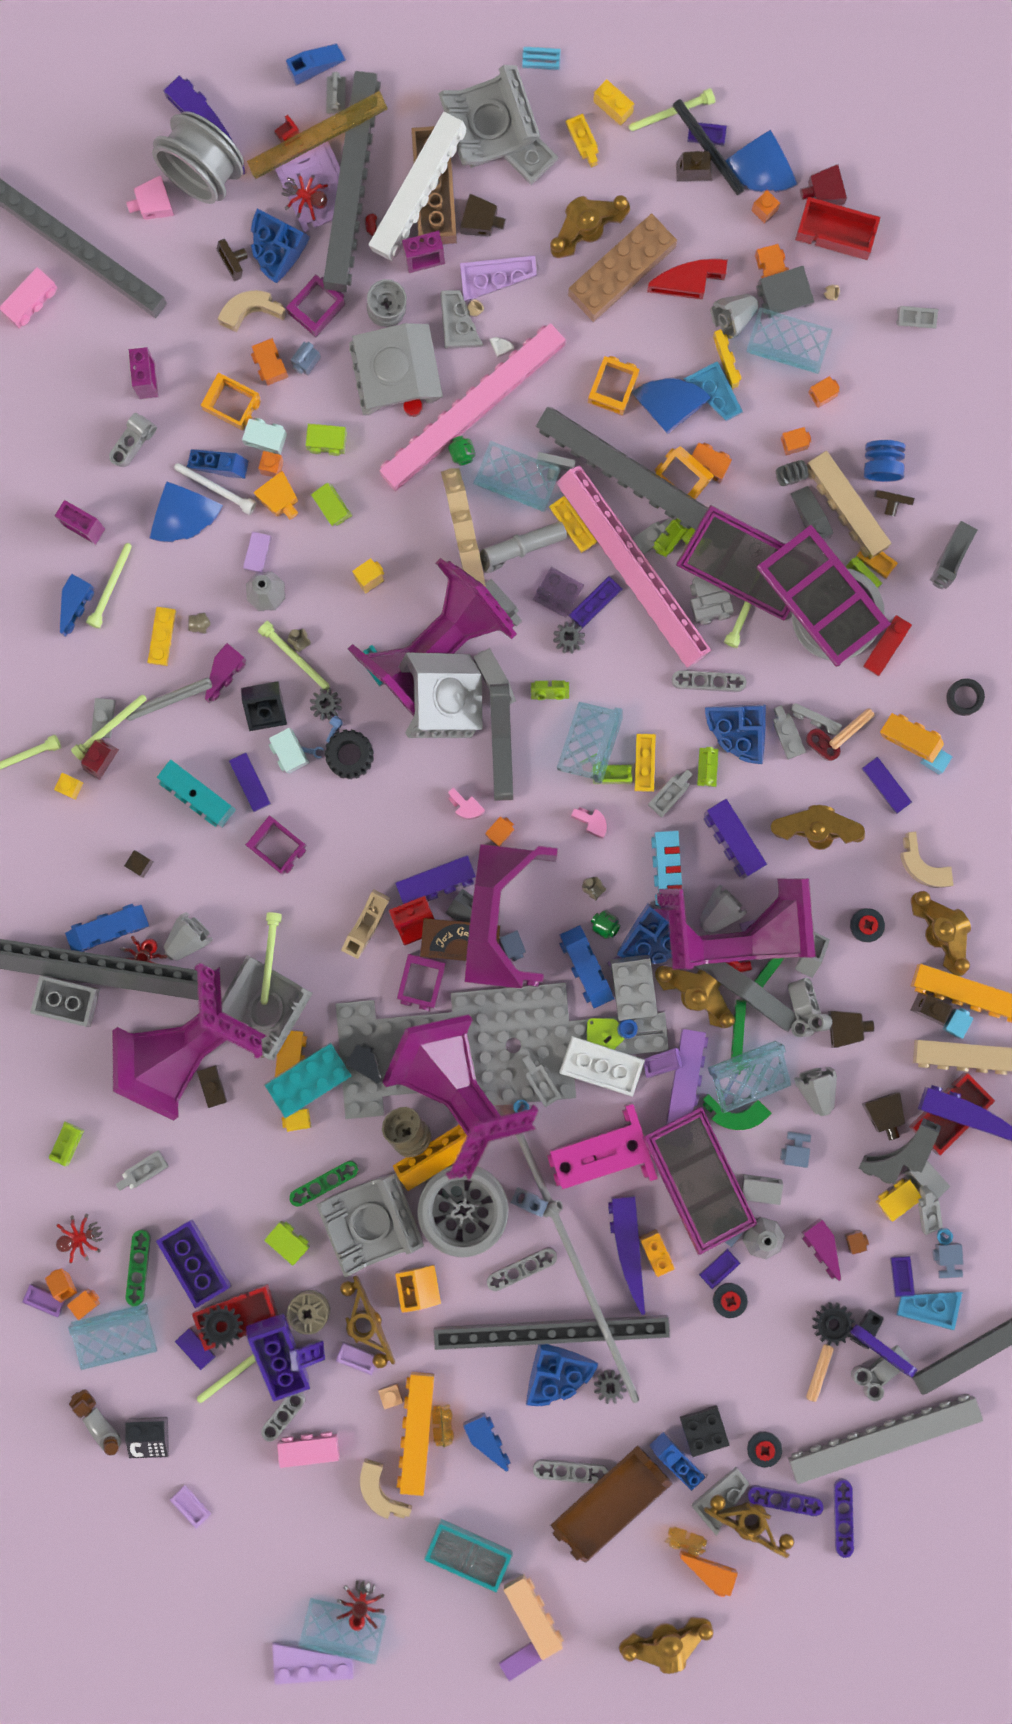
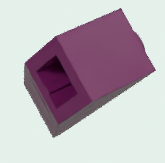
[205,643,247,703]
[802,1218,841,1281]

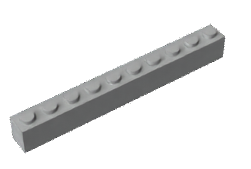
[788,1394,983,1484]

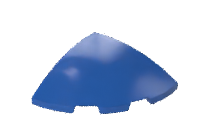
[726,130,797,192]
[251,208,310,283]
[632,378,711,435]
[150,481,223,542]
[705,705,766,764]
[617,903,672,964]
[526,1344,598,1406]

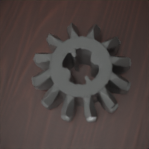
[776,460,809,486]
[553,621,585,654]
[310,688,342,721]
[594,1370,627,1404]

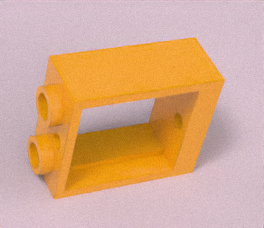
[588,356,640,416]
[201,372,261,431]
[654,446,714,499]
[639,1229,675,1277]

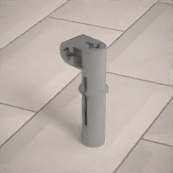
[479,521,567,573]

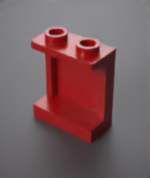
[389,896,434,945]

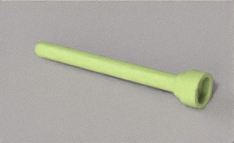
[629,88,715,131]
[86,543,132,629]
[724,571,760,648]
[258,621,330,690]
[71,695,146,761]
[0,734,61,770]
[260,912,282,1005]
[197,1354,256,1403]

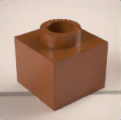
[844,1230,869,1255]

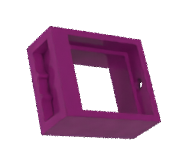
[402,231,445,273]
[286,275,346,338]
[128,347,158,399]
[55,500,105,545]
[245,815,307,875]
[397,954,446,1011]

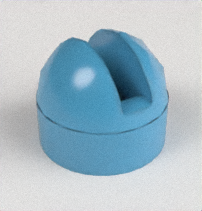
[513,1100,529,1113]
[937,1228,953,1245]

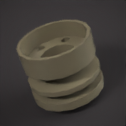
[382,1107,431,1158]
[287,1290,331,1335]

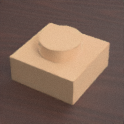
[378,1384,403,1410]

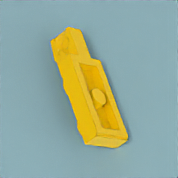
[565,113,598,168]

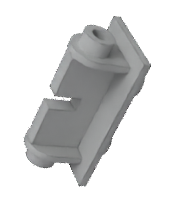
[326,72,346,114]

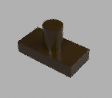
[216,238,248,281]
[874,490,915,516]
[197,1066,227,1108]

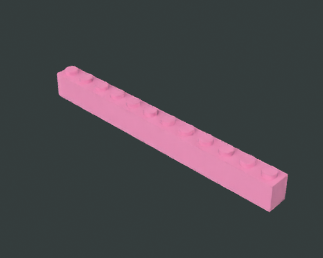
[379,323,566,492]
[556,466,712,668]

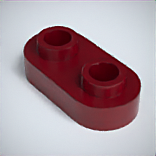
[806,729,841,761]

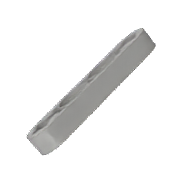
[672,670,747,692]
[487,1248,557,1291]
[533,1459,608,1484]

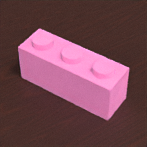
[0,267,57,328]
[277,1431,340,1468]

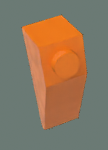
[679,1550,738,1597]

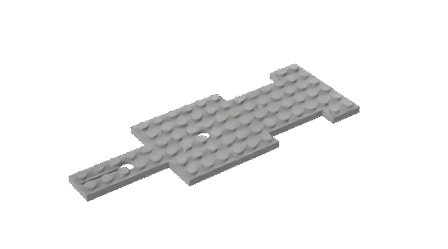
[336,983,669,1119]

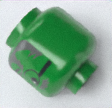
[448,436,476,466]
[591,911,621,939]

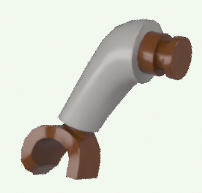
[69,1390,121,1456]

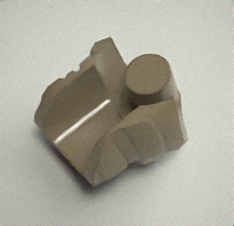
[188,613,211,634]
[287,629,311,653]
[582,877,606,901]

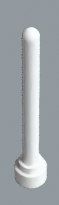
[174,463,257,515]

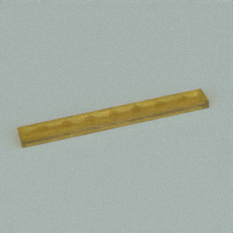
[247,91,388,179]

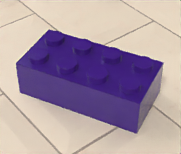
[703,798,767,879]
[395,855,476,904]
[156,1219,232,1309]
[246,1313,310,1402]

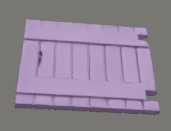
[273,140,340,233]

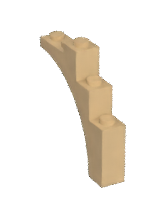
[441,468,486,587]

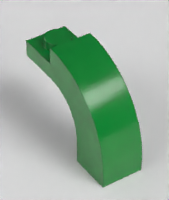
[702,1094,772,1130]

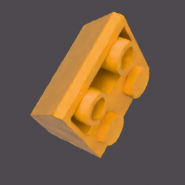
[395,1265,441,1313]

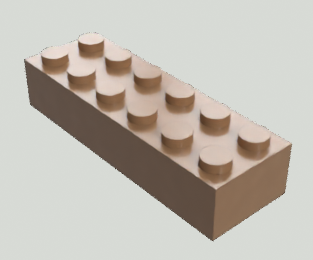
[411,126,457,244]
[568,213,677,322]

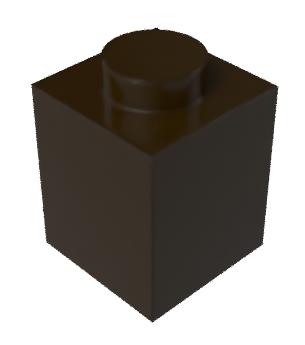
[124,850,154,878]

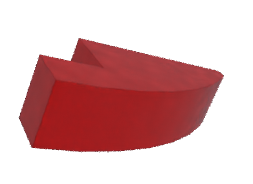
[647,259,728,300]

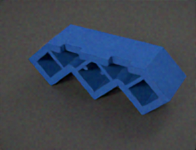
[65,904,149,952]
[559,925,614,1009]

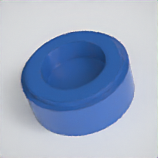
[617,1019,638,1039]

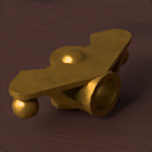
[550,195,630,258]
[770,805,865,850]
[911,891,971,976]
[655,966,735,1028]
[340,1275,396,1369]
[704,1495,794,1558]
[619,1617,713,1674]

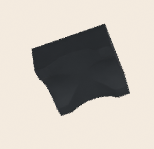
[680,1405,730,1457]

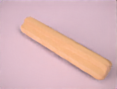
[829,708,875,749]
[806,1344,834,1402]

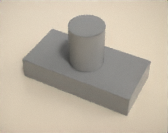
[537,452,576,481]
[91,698,115,738]

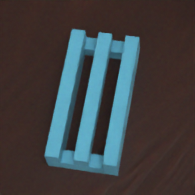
[522,47,561,70]

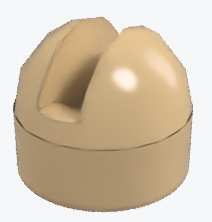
[824,285,840,301]
[467,299,484,316]

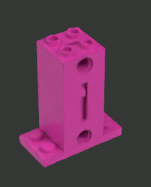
[547,1103,658,1190]

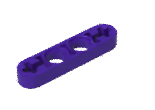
[850,1325,917,1378]
[834,1478,854,1558]
[747,1485,823,1516]

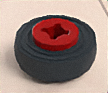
[850,908,885,943]
[713,1283,748,1318]
[747,1431,782,1468]

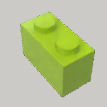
[305,423,347,456]
[264,1221,310,1266]

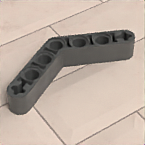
[490,684,513,801]
[694,962,797,1032]

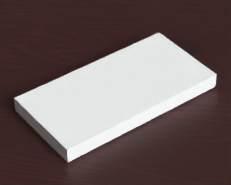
[559,1036,645,1097]

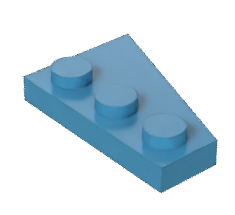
[684,361,743,421]
[896,1292,963,1330]

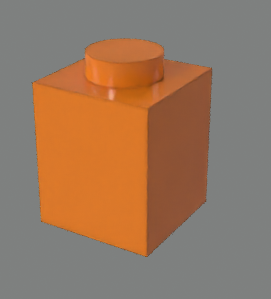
[751,190,780,224]
[808,376,840,408]
[781,427,811,456]
[258,451,284,477]
[485,817,515,846]
[45,1268,77,1303]
[67,1288,100,1321]

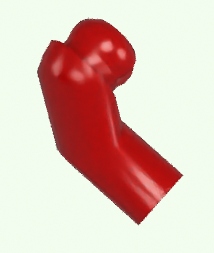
[365,213,378,236]
[725,961,752,972]

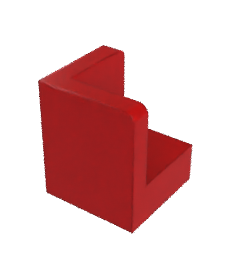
[274,114,300,148]

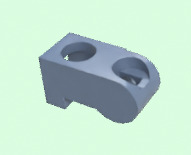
[510,1187,548,1217]

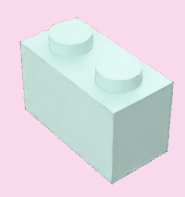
[242,418,287,455]
[269,728,309,774]

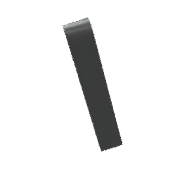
[912,1318,1012,1395]

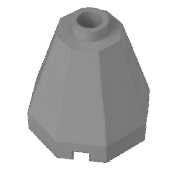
[710,294,759,339]
[246,572,285,611]
[699,885,747,933]
[164,912,213,961]
[794,1067,837,1116]
[742,1217,785,1259]

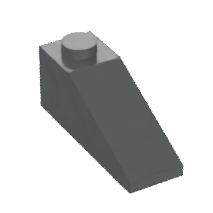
[790,486,833,545]

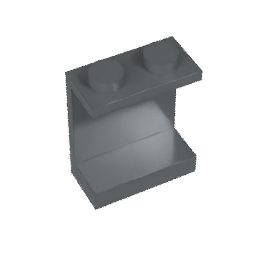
[756,266,814,319]

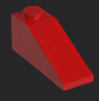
[863,615,912,676]

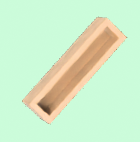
[504,1574,564,1660]

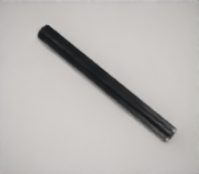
[673,99,745,195]

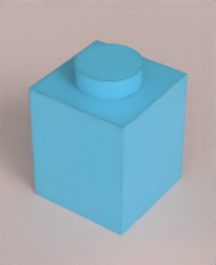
[920,750,953,775]
[943,1008,974,1039]

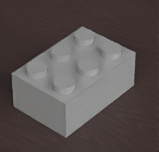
[610,955,657,1021]
[30,976,100,1027]

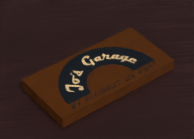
[420,918,501,961]

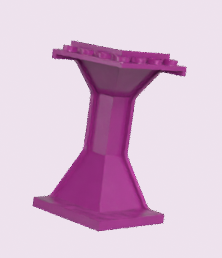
[348,558,517,717]
[464,844,558,989]
[654,878,815,969]
[112,963,267,1121]
[382,1014,539,1181]

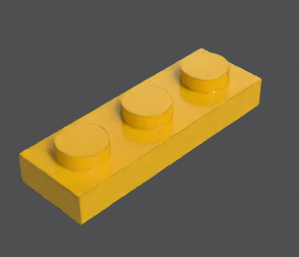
[713,329,741,389]
[549,495,597,554]
[147,607,176,666]
[634,734,656,792]

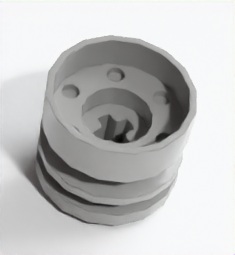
[367,279,407,327]

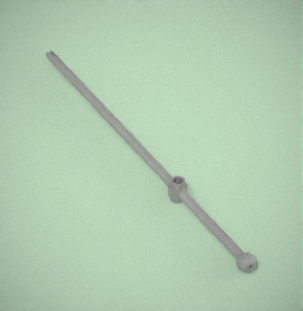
[516,1133,639,1403]

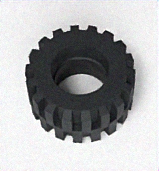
[325,729,374,779]

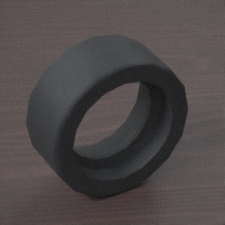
[946,678,985,716]

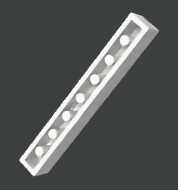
[369,111,466,261]

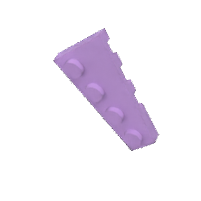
[460,256,537,302]
[272,1642,354,1684]

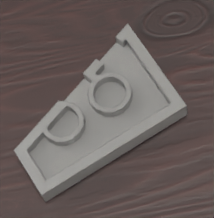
[440,290,483,348]
[691,1467,749,1536]

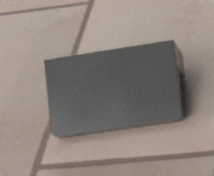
[446,889,473,923]

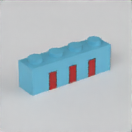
[651,831,682,908]

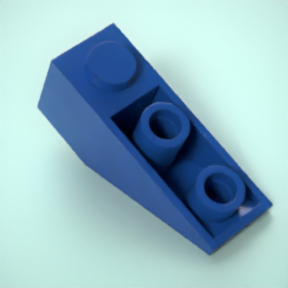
[286,44,346,86]
[187,449,249,479]
[60,573,95,637]
[463,1413,511,1472]
[649,1432,706,1491]

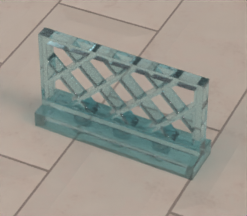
[746,308,832,374]
[473,441,561,512]
[557,702,623,784]
[708,1041,791,1113]
[68,1304,157,1370]
[299,1598,387,1665]

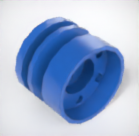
[864,440,906,482]

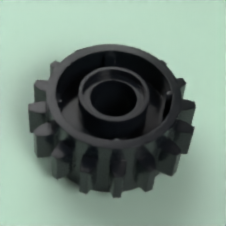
[812,1302,855,1346]
[200,1305,243,1349]

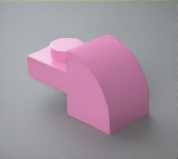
[448,787,485,820]
[571,807,607,839]

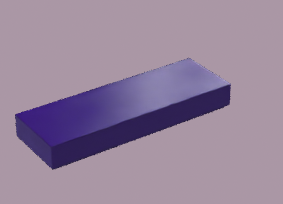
[569,576,622,629]
[229,753,271,812]
[862,757,912,814]
[290,1340,325,1371]

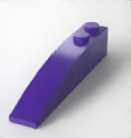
[163,75,246,176]
[918,1085,1012,1141]
[608,1196,645,1315]

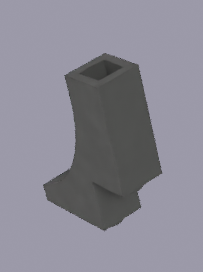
[930,521,978,589]
[858,1118,942,1185]

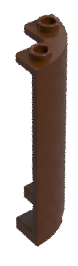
[550,1445,673,1563]

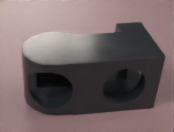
[850,1309,884,1349]

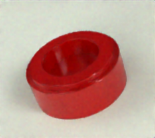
[403,399,423,417]

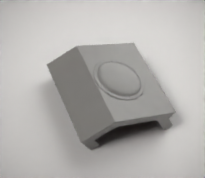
[438,65,541,168]
[349,323,443,415]
[399,653,483,738]
[222,955,313,1061]
[316,1173,424,1277]

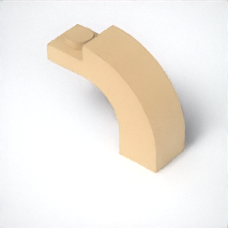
[218,290,286,332]
[900,832,954,888]
[341,889,390,959]
[360,1458,412,1519]

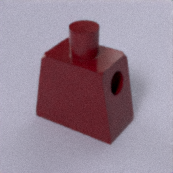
[800,164,847,206]
[81,739,119,780]

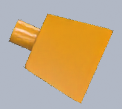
[253,471,298,520]

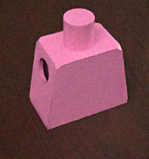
[126,176,174,220]

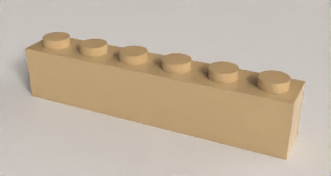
[807,450,892,560]
[913,1040,1012,1075]

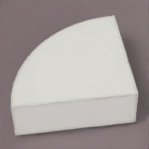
[490,337,515,358]

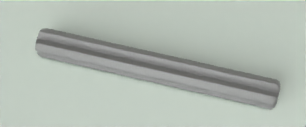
[126,678,212,721]

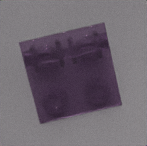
[533,567,584,618]

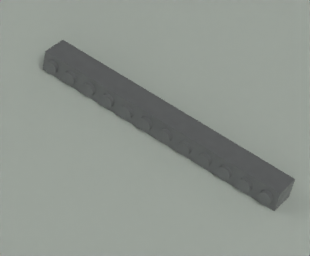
[323,71,381,292]
[0,179,167,318]
[536,407,739,550]
[0,939,199,1000]
[434,1315,670,1350]

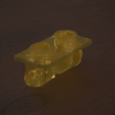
[431,1404,454,1447]
[664,1526,707,1556]

